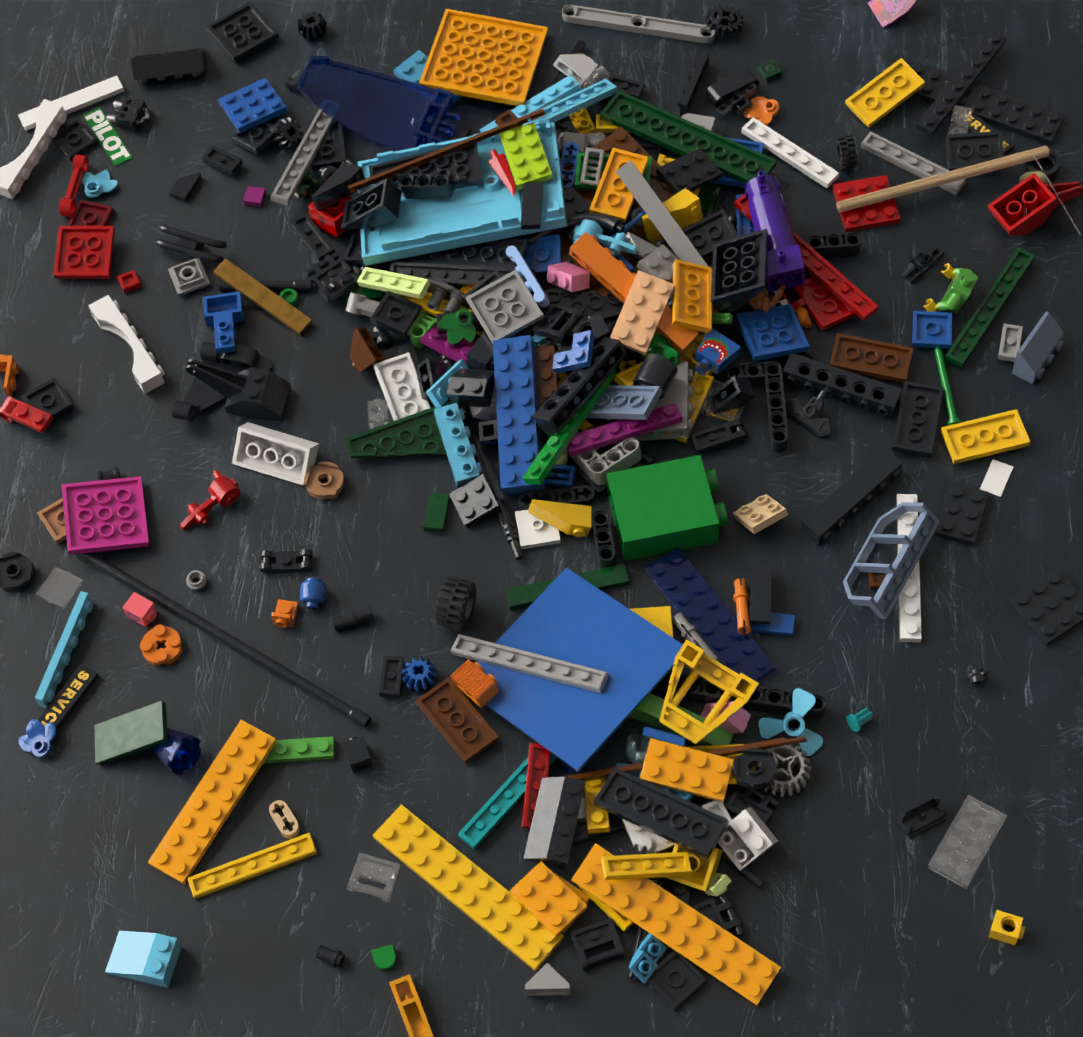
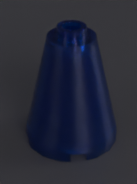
[150,728,202,775]

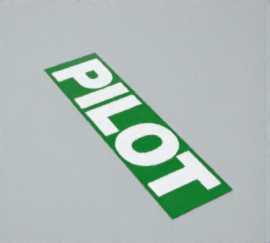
[82,107,133,166]

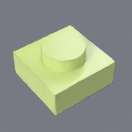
[705,873,731,897]

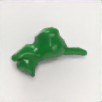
[641,332,681,365]

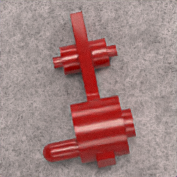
[180,470,240,530]

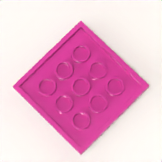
[61,476,149,555]

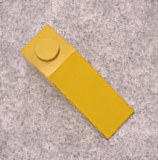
[528,499,591,537]

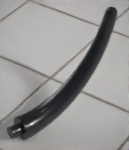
[527,213,625,245]

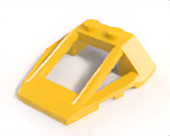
[659,639,759,745]

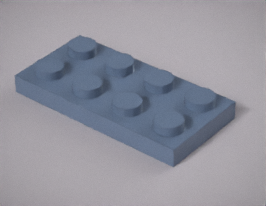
[587,385,662,420]

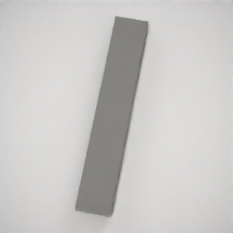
[861,131,966,195]

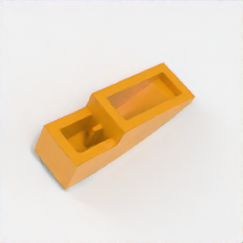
[389,974,434,1037]

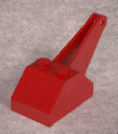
[987,172,1083,236]

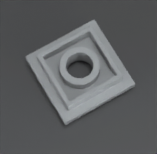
[168,258,210,296]

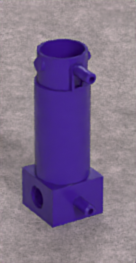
[745,170,805,293]

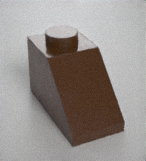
[350,327,385,373]

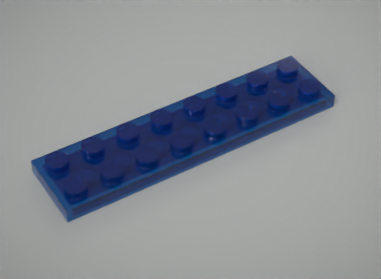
[645,547,775,682]

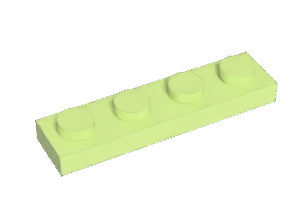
[357,267,430,299]

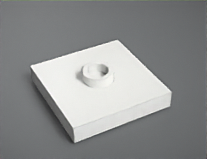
[515,510,561,549]

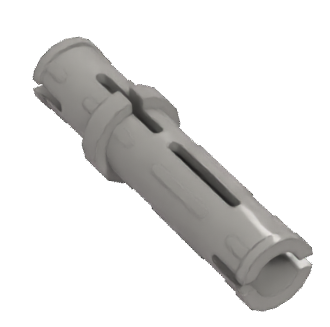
[672,612,719,661]

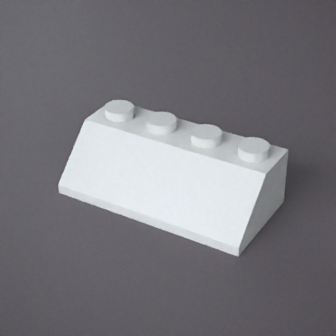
[232,422,319,485]

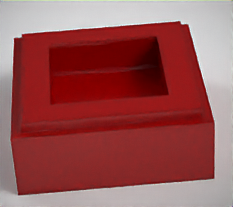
[117,270,142,294]

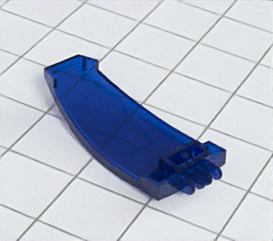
[296,56,460,151]

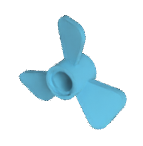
[758,688,823,756]

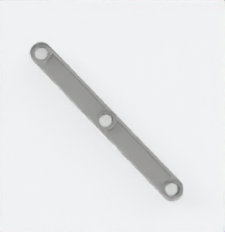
[562,5,715,43]

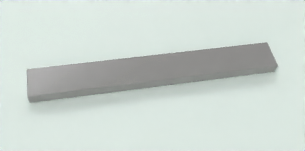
[271,99,341,206]
[616,160,709,267]
[451,634,609,693]

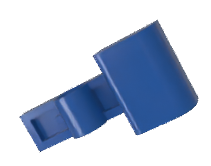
[203,291,244,354]

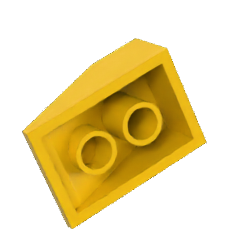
[642,188,703,245]

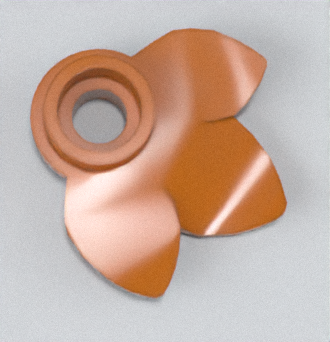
[744,97,779,126]

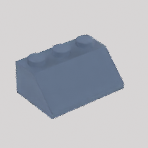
[1012,311,1064,384]

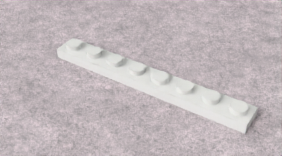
[896,494,921,642]

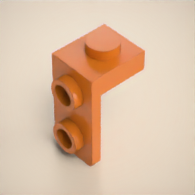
[0,354,19,397]

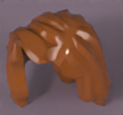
[747,284,785,313]

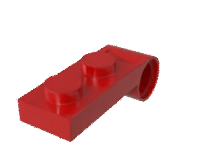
[0,397,53,434]

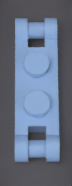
[506,246,550,308]

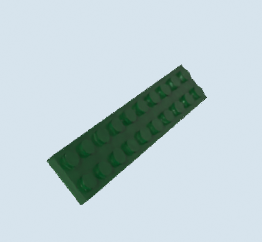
[600,90,777,184]

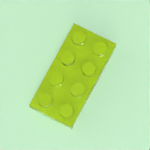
[499,122,554,190]

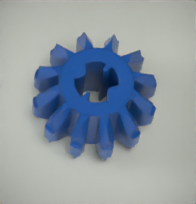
[402,656,437,693]

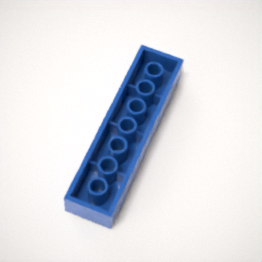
[493,335,545,495]

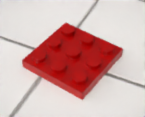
[832,175,901,232]
[53,226,115,279]

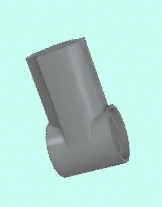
[345,292,380,317]

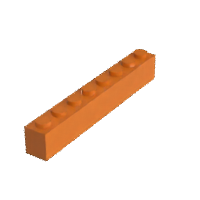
[569,232,699,356]

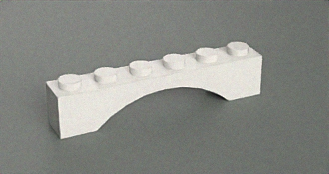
[0,99,67,199]
[88,295,165,394]

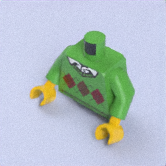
[923,263,978,314]

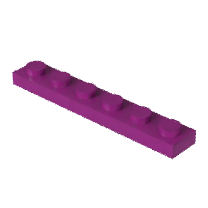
[566,403,683,457]

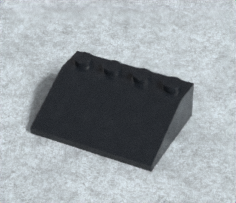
[711,229,768,313]

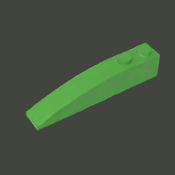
[629,693,733,746]

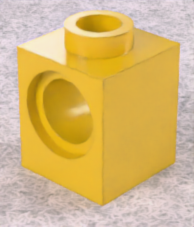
[989,910,1025,945]

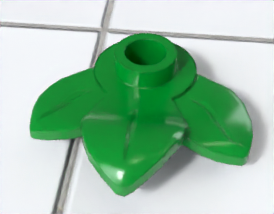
[438,309,476,345]

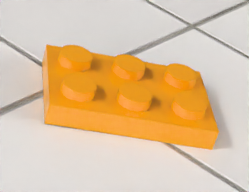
[510,861,587,938]

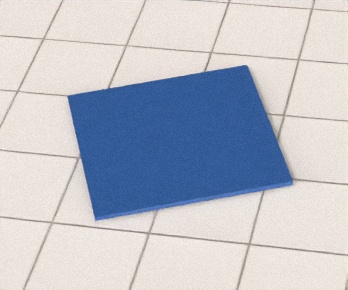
[477,568,683,772]

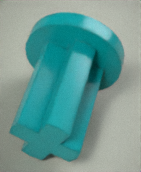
[846,708,873,732]

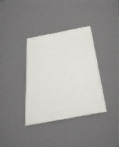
[980,459,1013,497]

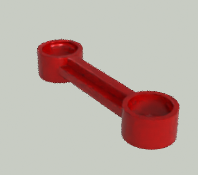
[59,155,89,217]

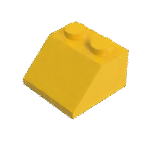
[665,844,723,891]

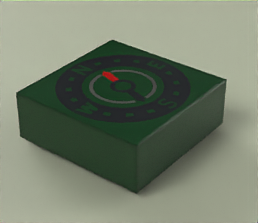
[757,59,782,82]

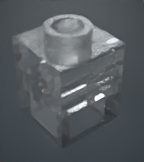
[367,399,389,429]

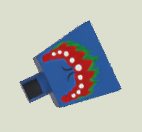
[695,328,741,376]

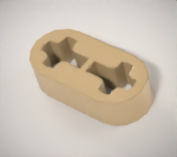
[269,800,300,839]

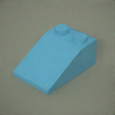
[105,931,182,988]

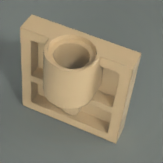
[733,494,788,534]

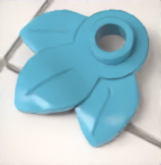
[82,170,118,198]

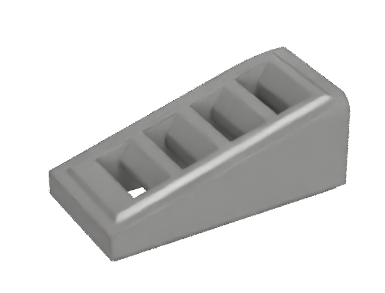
[580,147,605,187]

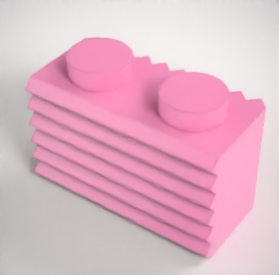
[547,262,590,293]

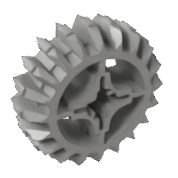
[755,744,811,797]

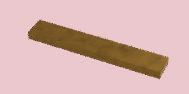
[213,258,312,336]

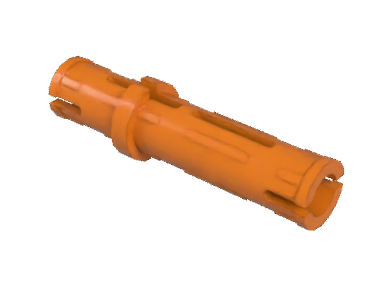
[734,578,751,634]

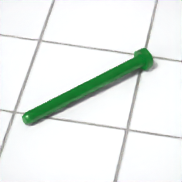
[934,347,961,426]

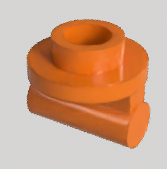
[794,307,812,328]

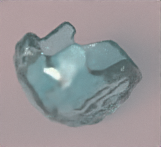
[625,734,654,764]

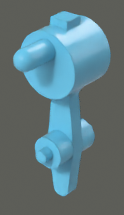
[572,220,638,256]

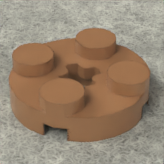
[304,462,344,499]

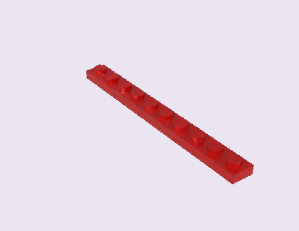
[734,194,879,321]

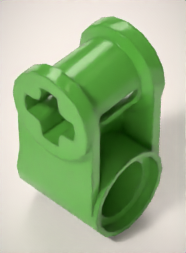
[409,311,437,348]

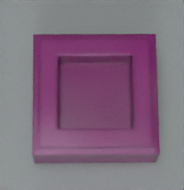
[243,186,266,207]

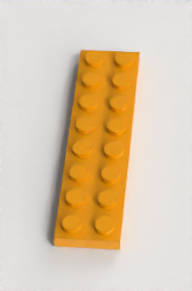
[148,720,277,885]

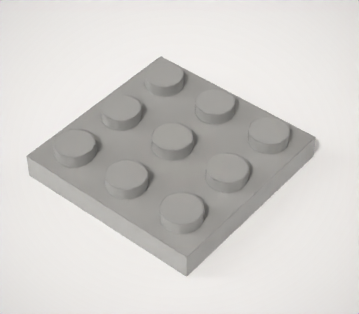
[465,270,544,344]

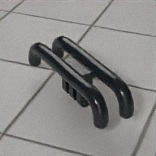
[155,224,227,263]

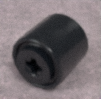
[633,354,678,400]

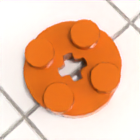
[140,625,182,666]

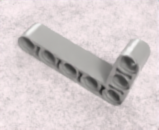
[567,432,642,485]

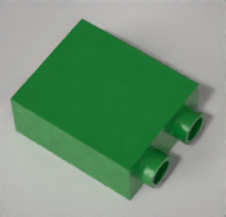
[606,455,728,561]

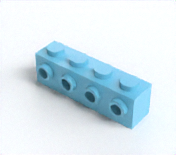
[434,403,482,487]

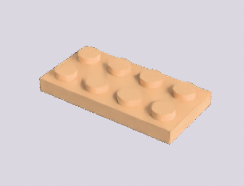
[610,270,674,355]

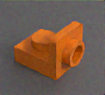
[271,599,299,628]

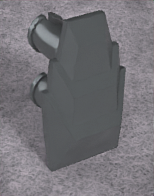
[427,279,469,313]

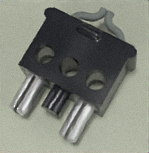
[106,97,150,132]

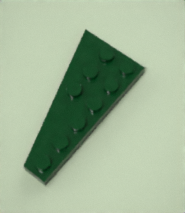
[344,401,472,458]

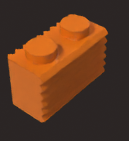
[450,659,499,708]

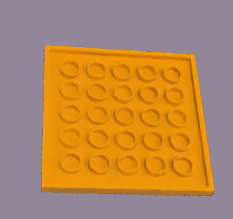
[419,9,548,106]

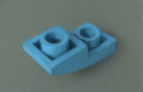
[628,933,667,983]

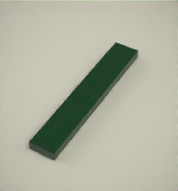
[506,564,629,610]

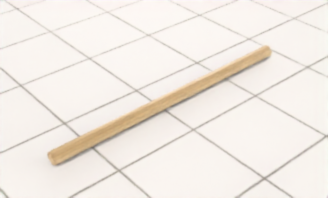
[836,146,1050,212]

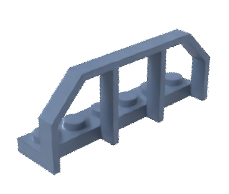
[843,502,940,619]

